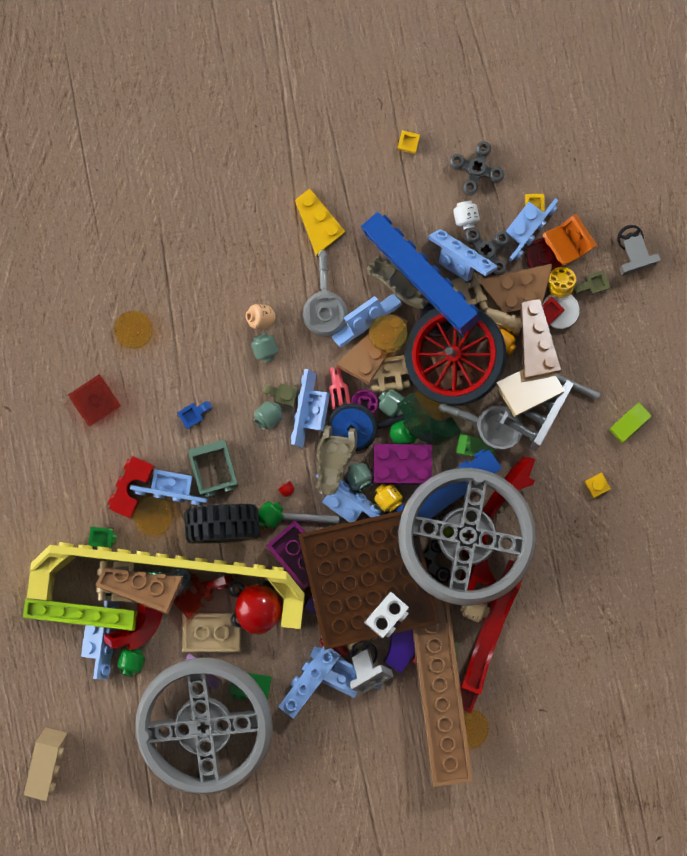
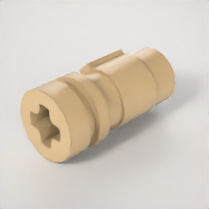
[486,307,521,336]

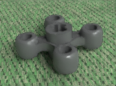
[449,141,504,196]
[465,228,510,276]

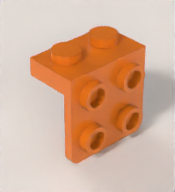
[543,214,597,265]

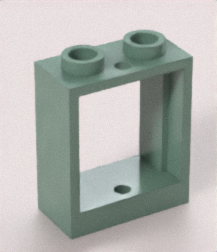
[188,440,238,498]

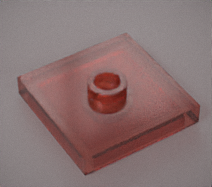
[68,374,121,427]

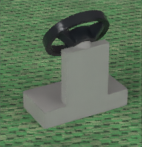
[617,225,661,276]
[350,640,393,694]

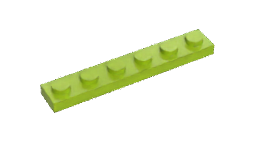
[23,598,137,631]

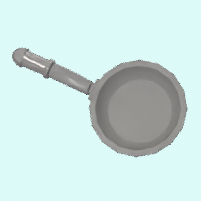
[302,250,348,337]
[439,404,523,450]

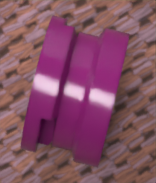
[351,390,378,414]

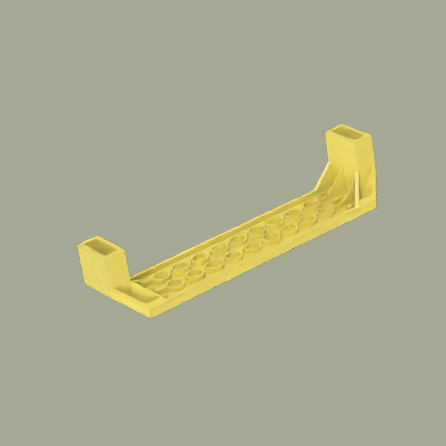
[27,542,305,629]

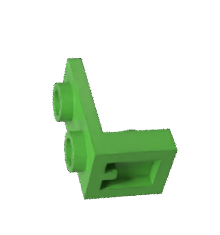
[456,434,495,456]

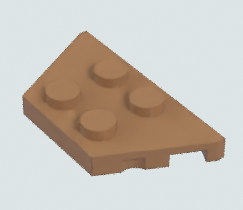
[480,264,552,313]

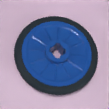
[328,403,377,451]

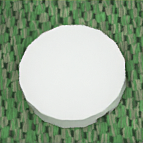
[542,294,580,330]

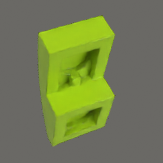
[609,402,651,443]

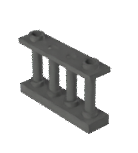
[495,380,574,452]

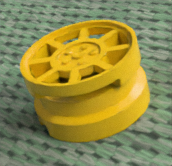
[547,267,576,298]

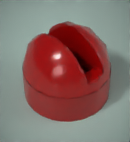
[278,481,294,497]

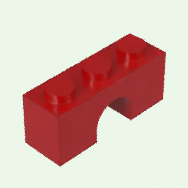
[108,456,155,519]

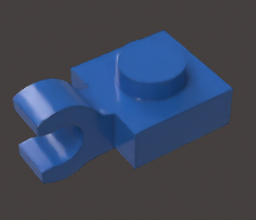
[177,401,213,429]

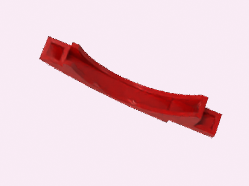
[459,456,536,590]
[460,560,523,714]

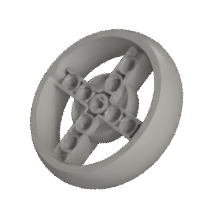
[398,468,536,606]
[135,658,273,795]

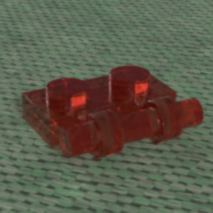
[173,569,213,620]

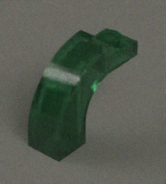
[397,393,461,445]

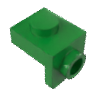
[88,527,117,548]

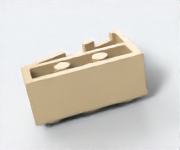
[24,727,68,801]

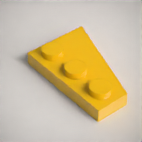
[295,188,345,256]

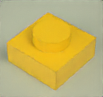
[397,130,420,154]
[525,194,545,212]
[584,472,611,498]

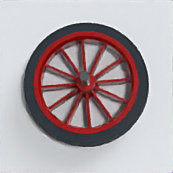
[405,308,507,406]

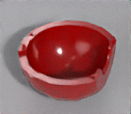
[235,584,283,635]

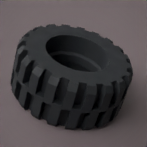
[184,504,260,544]

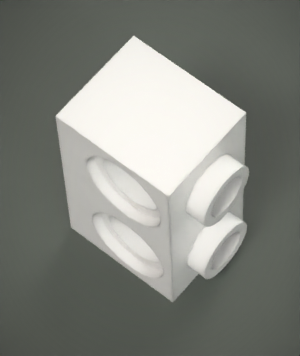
[364,592,409,638]

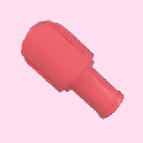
[329,367,351,410]

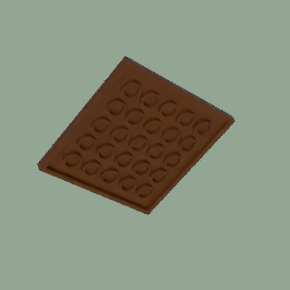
[298,510,440,650]

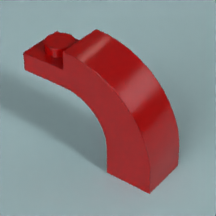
[104,603,163,650]

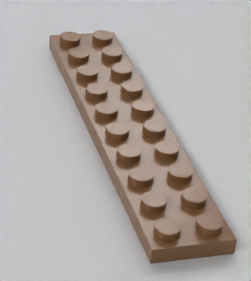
[412,585,473,787]

